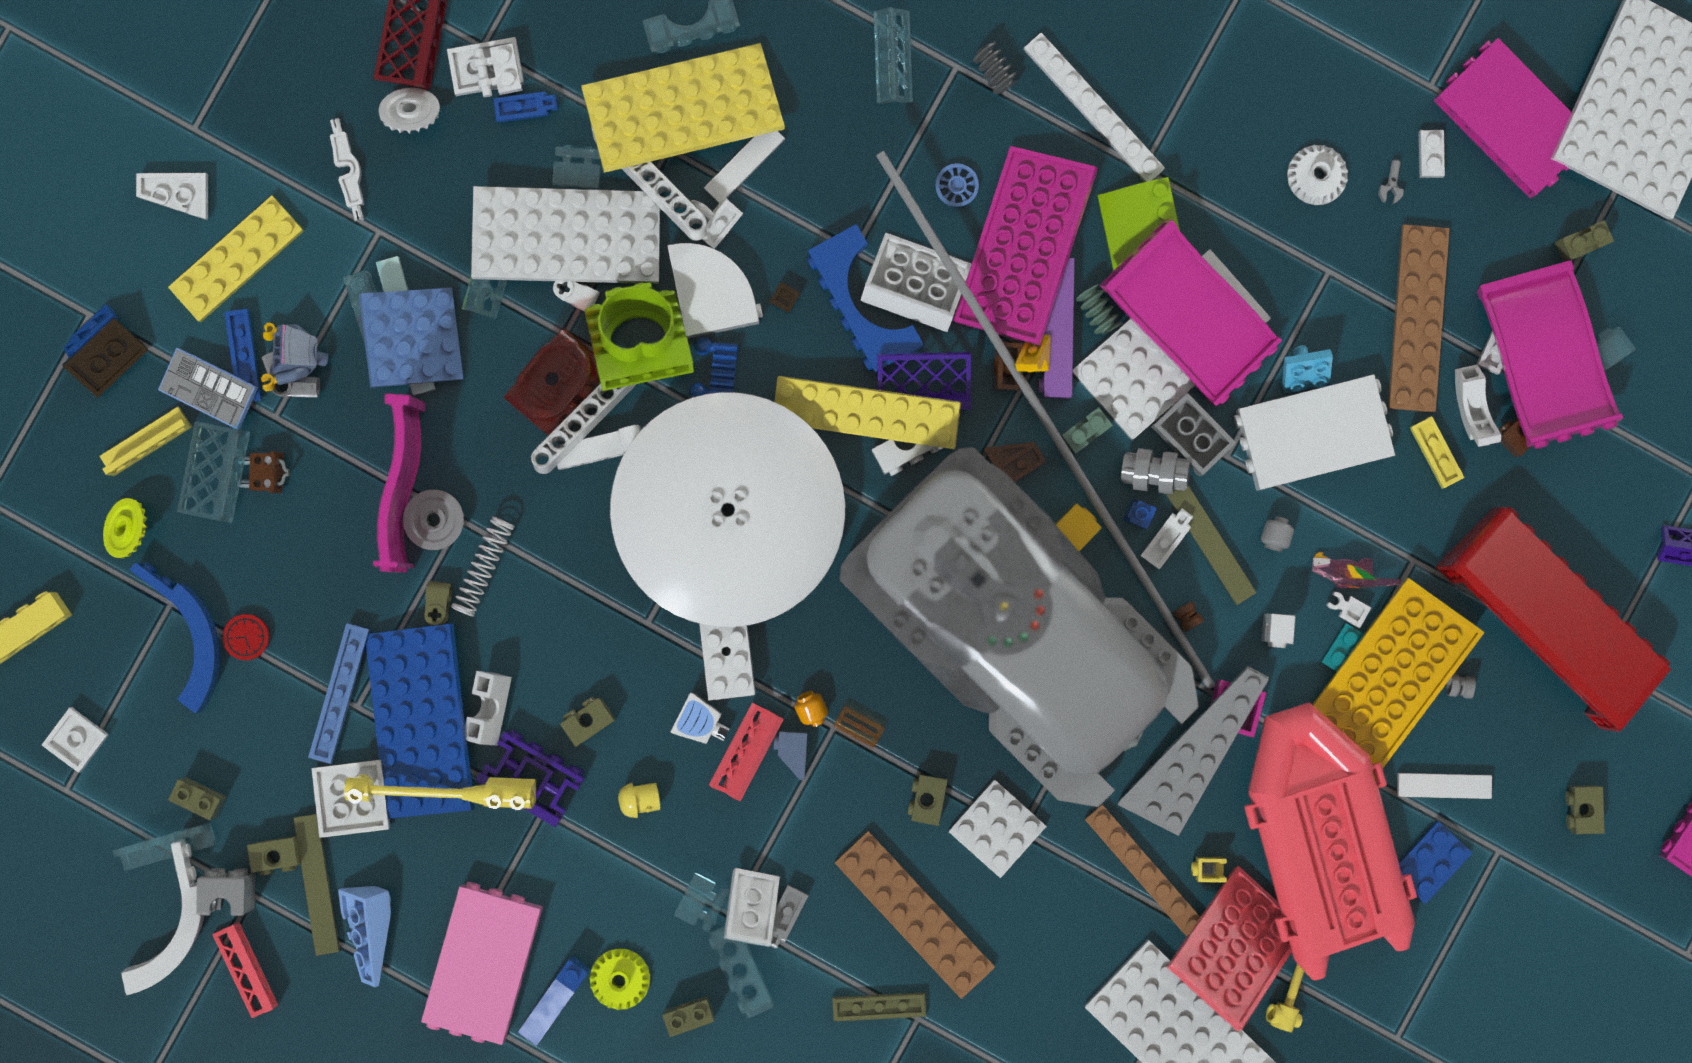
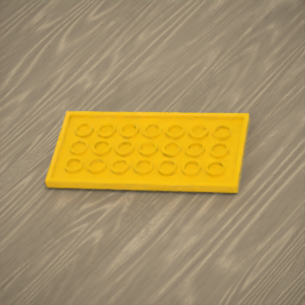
[1312,577,1485,778]

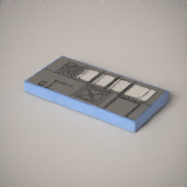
[158,348,258,429]

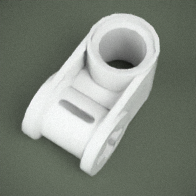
[553,281,600,312]

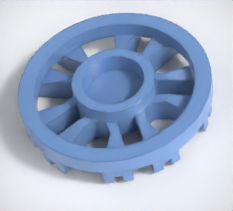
[935,164,979,207]

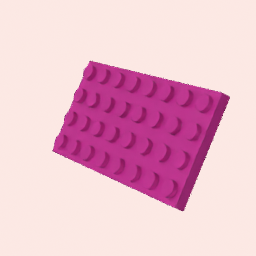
[953,146,1098,346]

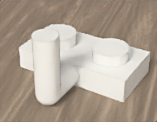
[691,198,743,249]

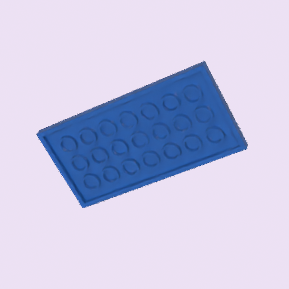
[366,624,475,819]

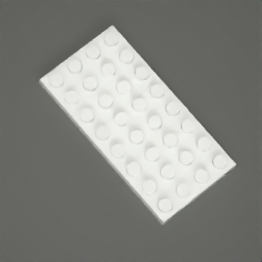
[471,186,660,284]
[1072,249,1271,440]
[1084,939,1276,1063]

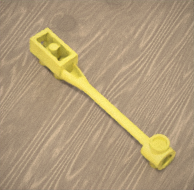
[344,774,536,810]
[1266,964,1304,1032]

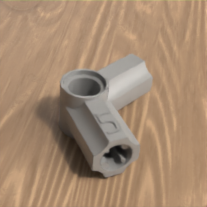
[262,352,321,398]

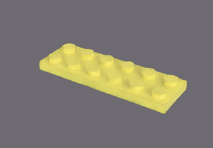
[168,196,304,322]

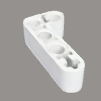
[554,425,641,470]

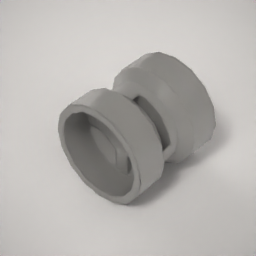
[1446,674,1476,699]

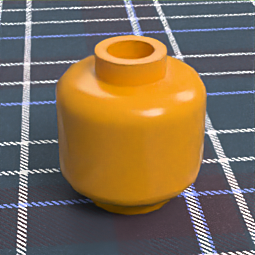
[794,691,828,727]

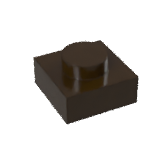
[769,282,801,314]

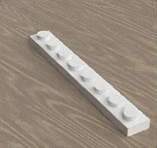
[1023,33,1165,182]

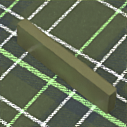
[832,992,926,1022]

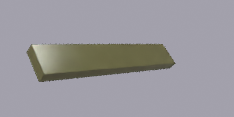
[1166,486,1257,605]
[294,814,340,956]

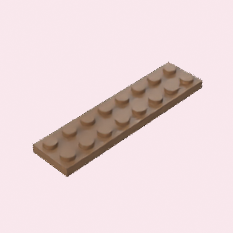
[1388,225,1449,413]
[834,830,995,999]

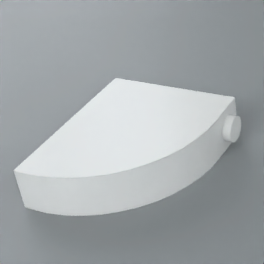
[667,243,763,338]

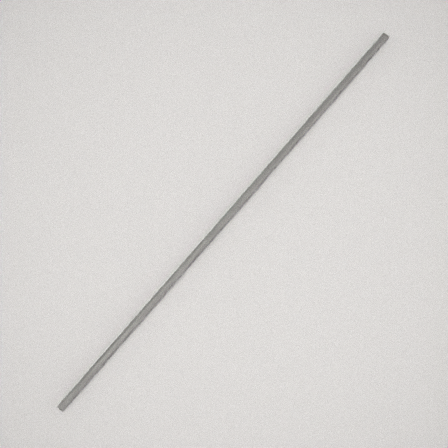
[876,151,1215,690]

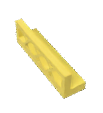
[100,407,192,476]

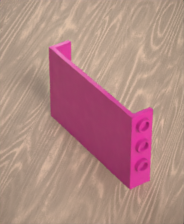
[1433,38,1572,198]

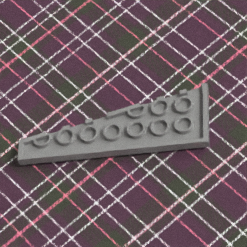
[1118,666,1269,836]

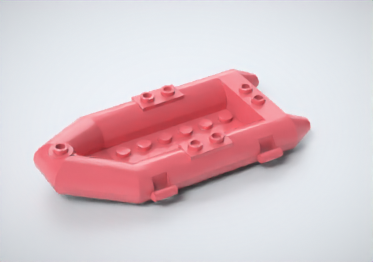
[1244,703,1417,980]

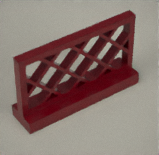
[373,0,448,90]

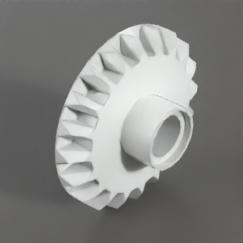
[379,88,440,134]
[1287,145,1348,205]

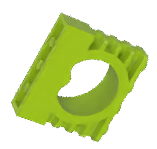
[584,283,694,391]

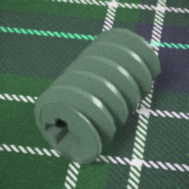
[1076,283,1123,335]

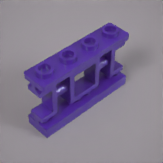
[475,730,586,828]

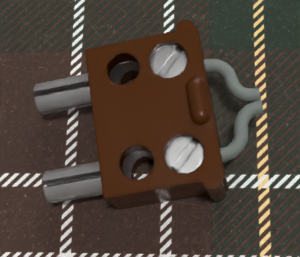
[238,451,290,494]

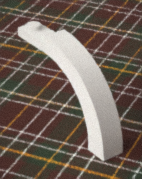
[121,838,204,995]

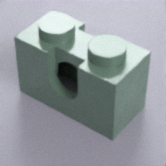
[1061,407,1113,455]

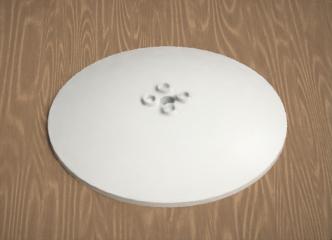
[610,393,845,627]

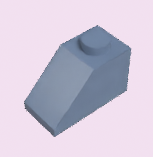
[774,731,808,780]

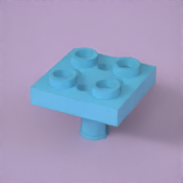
[1282,345,1333,393]

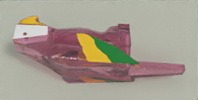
[1312,552,1400,588]

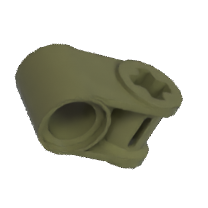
[424,581,452,626]

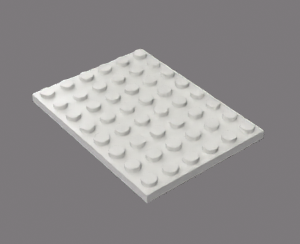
[1551,0,1692,220]

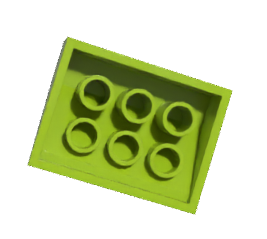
[1097,177,1180,271]

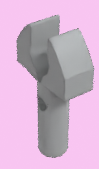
[1378,160,1404,204]

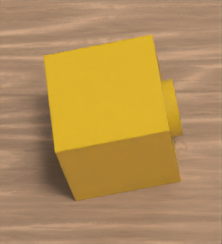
[1055,503,1102,551]

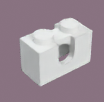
[1262,614,1295,648]

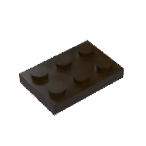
[62,317,148,398]

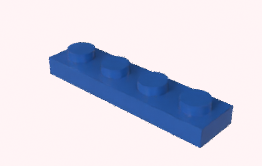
[224,309,263,402]

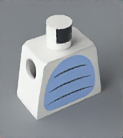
[671,692,730,744]

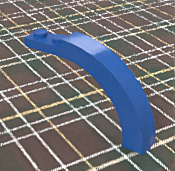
[130,562,220,714]

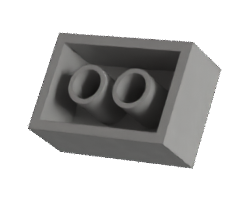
[1151,393,1236,476]

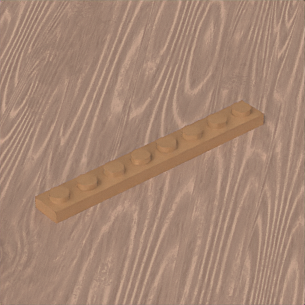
[1085,804,1200,937]

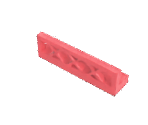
[709,703,784,801]
[212,922,278,1018]

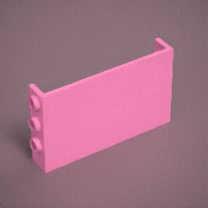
[421,882,543,1045]

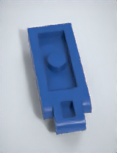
[493,92,558,123]
[64,304,119,358]

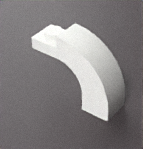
[1455,364,1501,447]

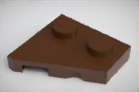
[983,442,1046,482]

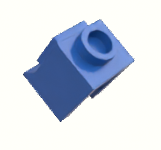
[1123,500,1157,530]

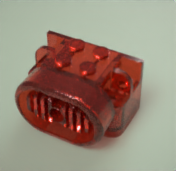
[504,328,600,436]

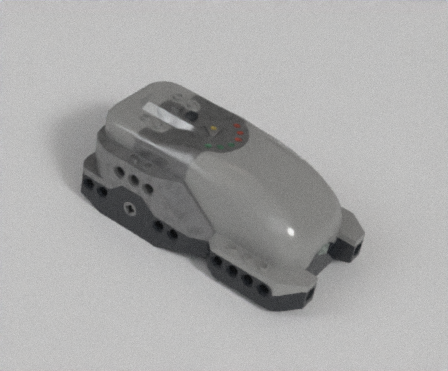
[840,447,1198,807]

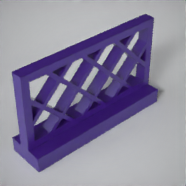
[877,352,971,410]

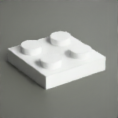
[42,707,109,773]

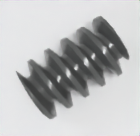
[973,41,1019,95]

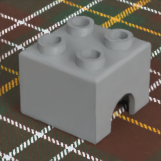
[197,868,256,915]

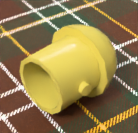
[618,783,660,818]

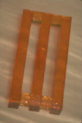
[833,705,885,748]

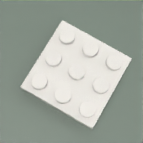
[311,760,390,838]
[948,779,1047,878]

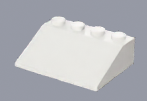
[860,232,972,332]

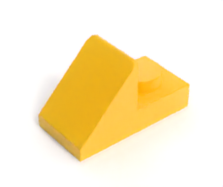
[1015,335,1051,372]

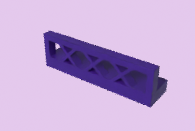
[1657,525,1692,566]

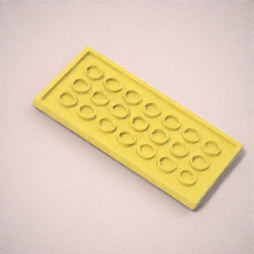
[581,43,785,173]

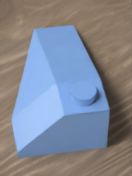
[338,886,391,987]

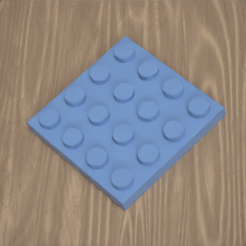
[359,288,463,388]

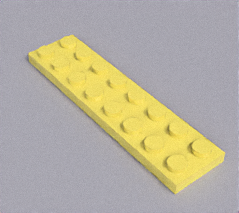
[775,376,961,449]

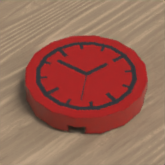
[222,614,270,660]

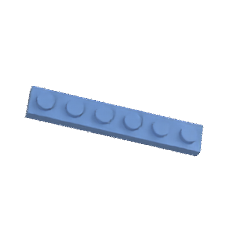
[308,623,370,764]

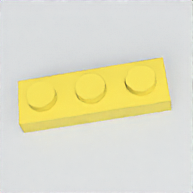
[1409,416,1464,489]

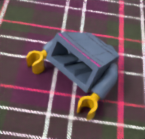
[261,323,328,391]

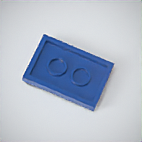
[1399,821,1472,904]

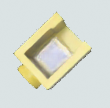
[1191,856,1227,882]

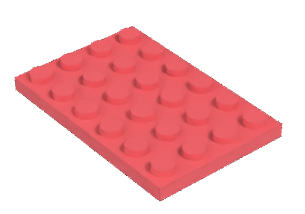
[1167,866,1292,1031]

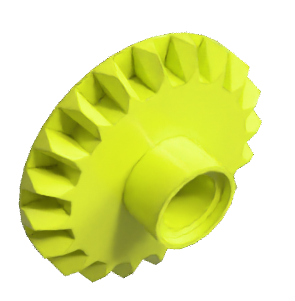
[103,498,147,559]
[590,949,650,1010]

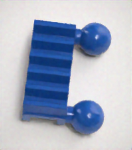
[689,337,738,398]

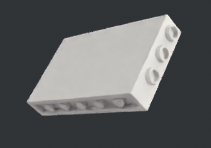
[1234,375,1395,491]

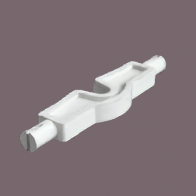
[330,118,364,222]

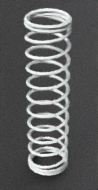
[451,516,515,617]

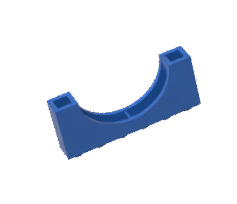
[806,224,924,374]

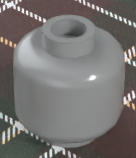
[1261,516,1294,552]

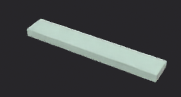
[376,256,436,396]

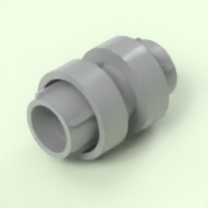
[1121,448,1190,495]

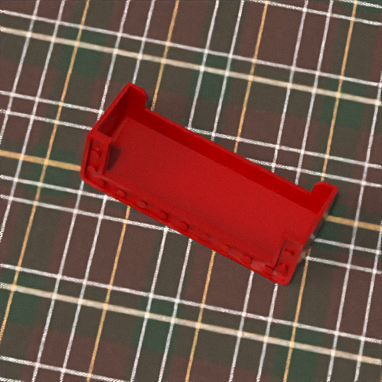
[1435,507,1671,732]

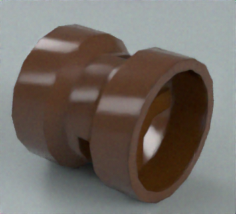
[1172,600,1204,632]

